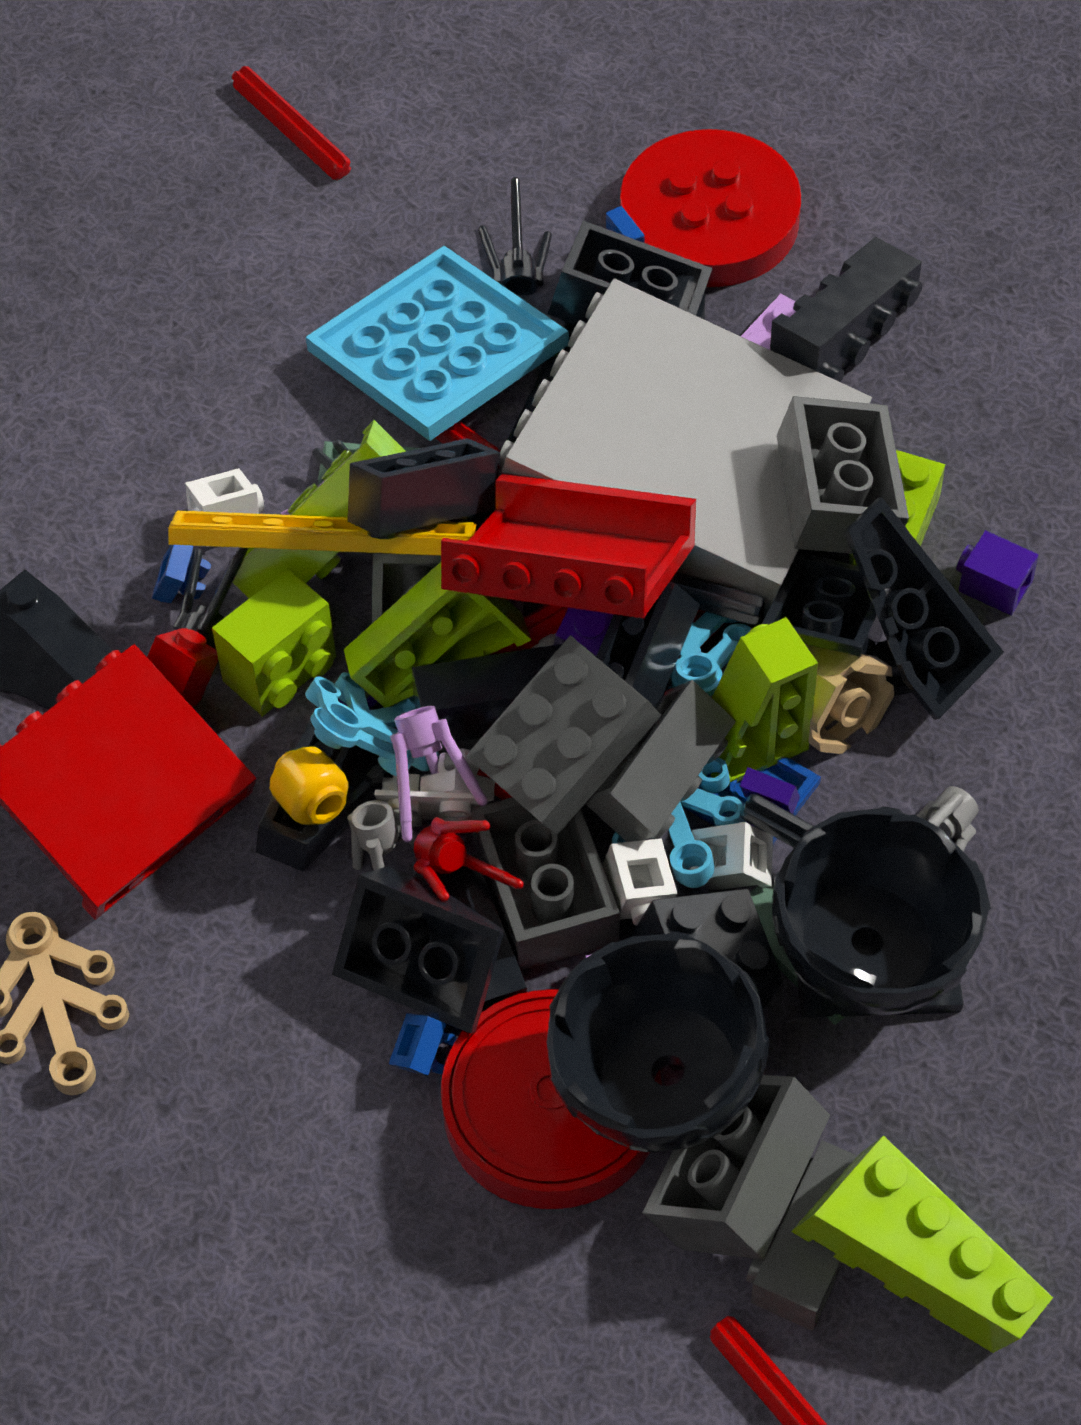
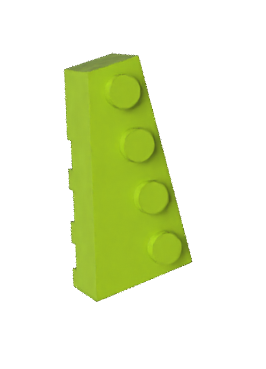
[233,420,406,598]

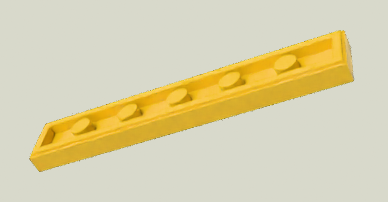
[168,511,476,556]

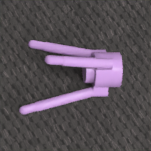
[390,706,488,842]

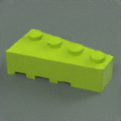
[791,1136,1053,1353]

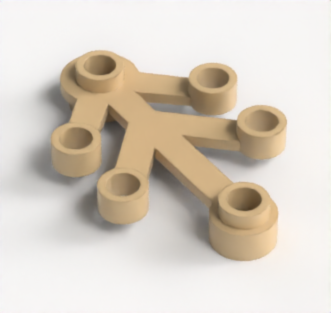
[0,912,129,1095]

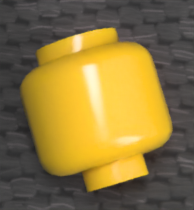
[269,747,348,825]

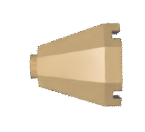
[805,644,894,754]

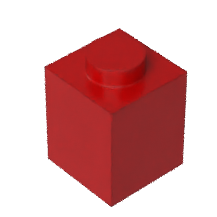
[147,628,218,707]

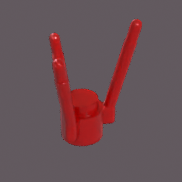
[413,817,524,902]

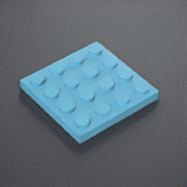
[305,246,569,441]

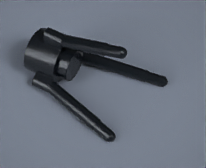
[478,177,552,295]
[173,547,249,649]

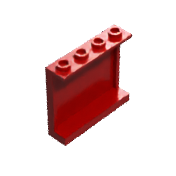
[441,473,696,618]
[0,643,257,920]

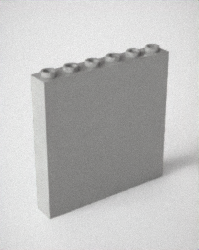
[499,278,872,616]

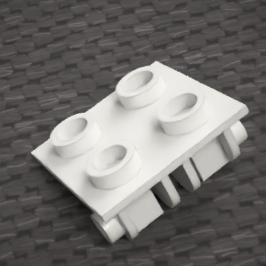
[375,774,480,827]

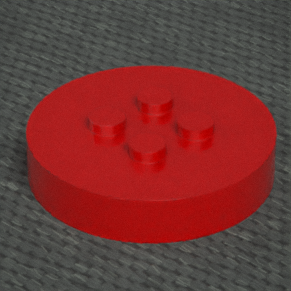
[620,129,801,287]
[441,989,662,1209]

